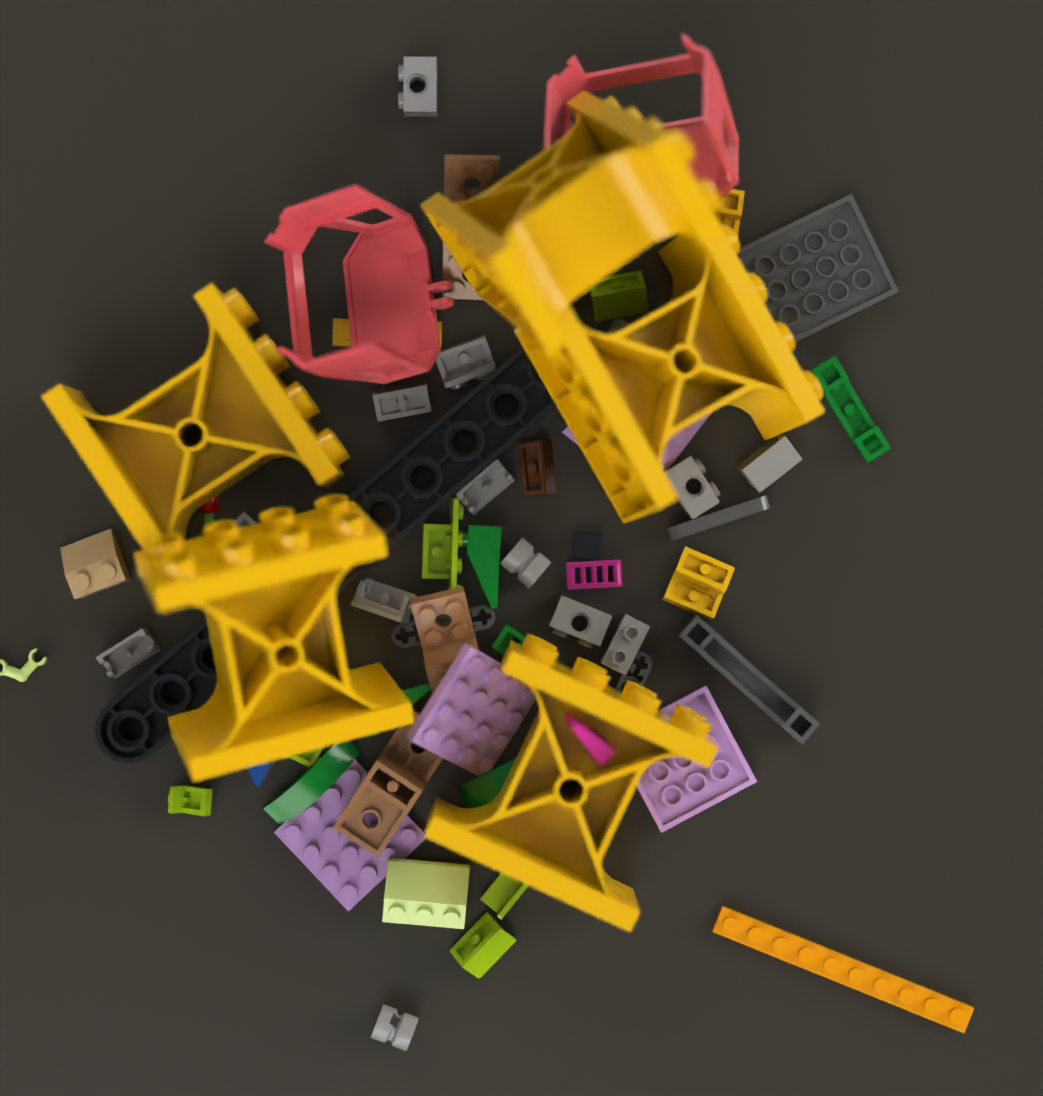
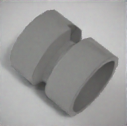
[500,537,551,588]
[370,1004,419,1051]

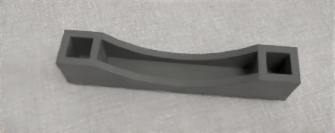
[677,614,820,745]

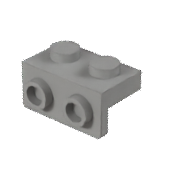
[436,335,497,389]

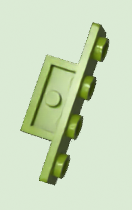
[421,497,463,590]

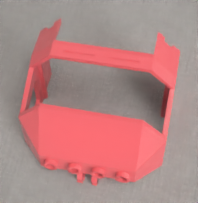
[544,33,739,200]
[264,185,454,384]

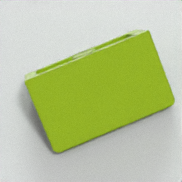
[589,270,649,322]
[480,872,529,919]
[449,912,516,978]

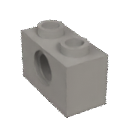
[398,57,437,117]
[664,456,721,520]
[549,595,612,649]
[600,613,650,676]

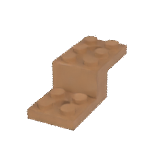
[443,154,500,300]
[410,586,479,694]
[333,707,443,858]

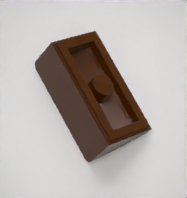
[518,440,557,497]

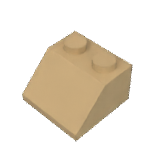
[60,529,131,599]

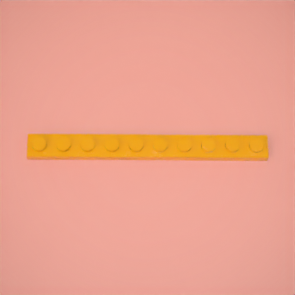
[712,905,974,1033]

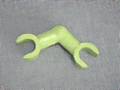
[0,648,48,682]

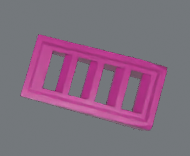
[566,559,623,590]
[564,712,616,767]

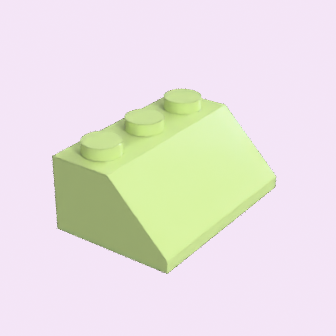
[382,858,470,929]

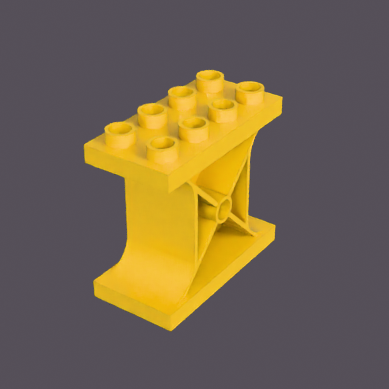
[420,90,723,355]
[514,223,825,524]
[41,283,351,550]
[134,494,414,781]
[424,633,719,932]

